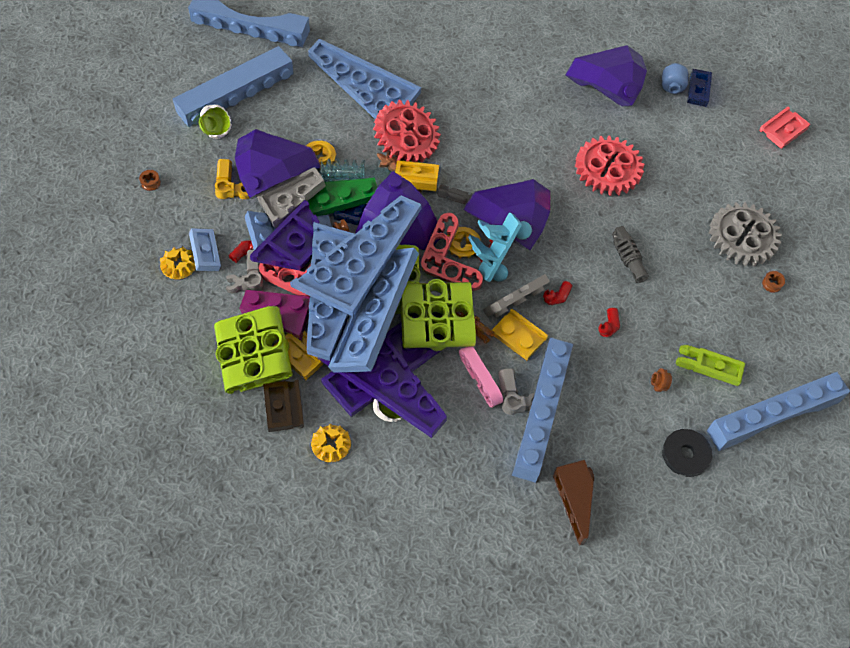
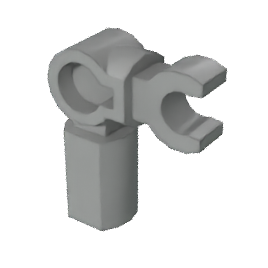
[226,250,264,293]
[498,368,535,415]

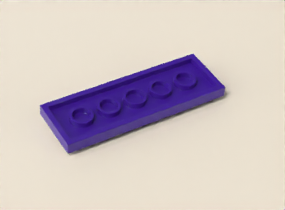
[321,312,452,417]

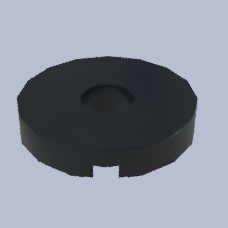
[662,429,712,477]

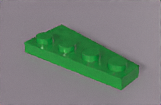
[308,178,377,216]

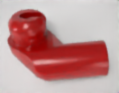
[228,240,254,263]
[543,281,573,306]
[598,308,620,337]

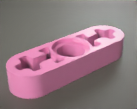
[459,347,503,408]

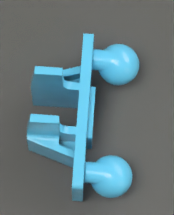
[468,213,532,282]

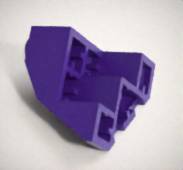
[565,45,647,106]
[235,129,321,198]
[355,171,442,250]
[463,179,550,250]

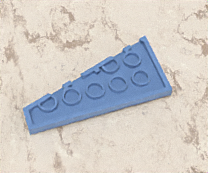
[307,222,352,361]

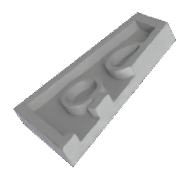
[256,167,326,228]
[483,274,550,317]

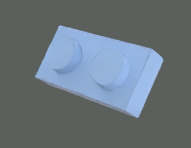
[189,228,221,271]

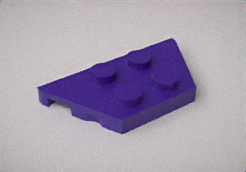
[250,200,320,270]

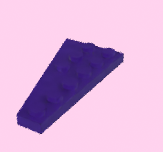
[318,323,447,438]

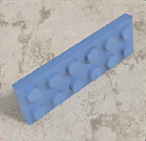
[328,248,419,373]

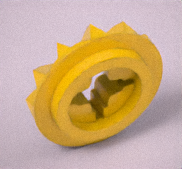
[306,141,336,170]
[447,227,481,259]
[160,246,196,279]
[311,423,351,462]

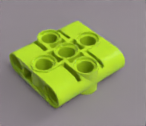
[400,279,476,351]
[214,306,293,394]

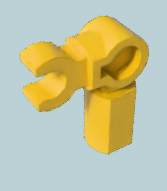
[215,159,249,199]

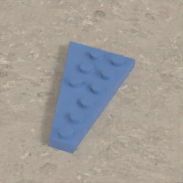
[308,39,421,119]
[290,195,421,316]

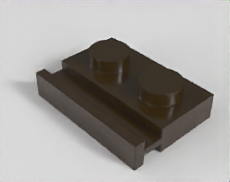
[263,379,304,432]

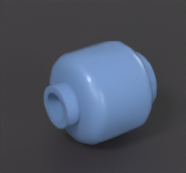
[662,63,689,94]

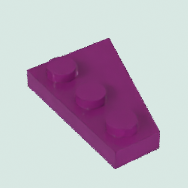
[239,290,310,341]

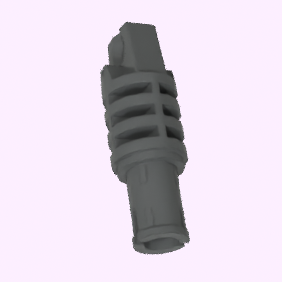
[612,226,649,283]

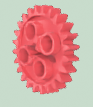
[373,100,441,163]
[575,136,645,196]

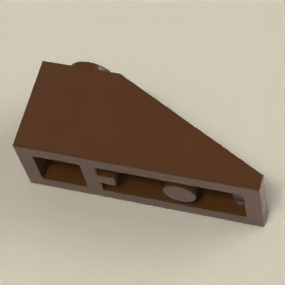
[553,460,594,546]

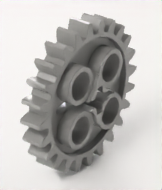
[709,202,782,266]

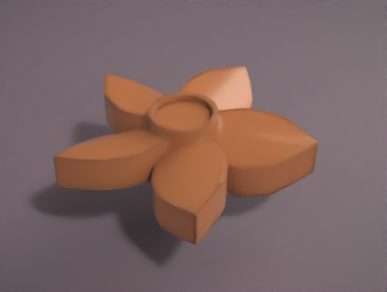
[377,151,402,172]

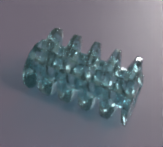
[321,159,365,182]

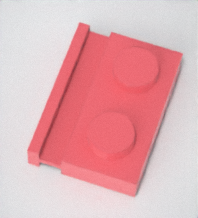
[759,106,810,149]

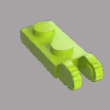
[675,345,746,386]

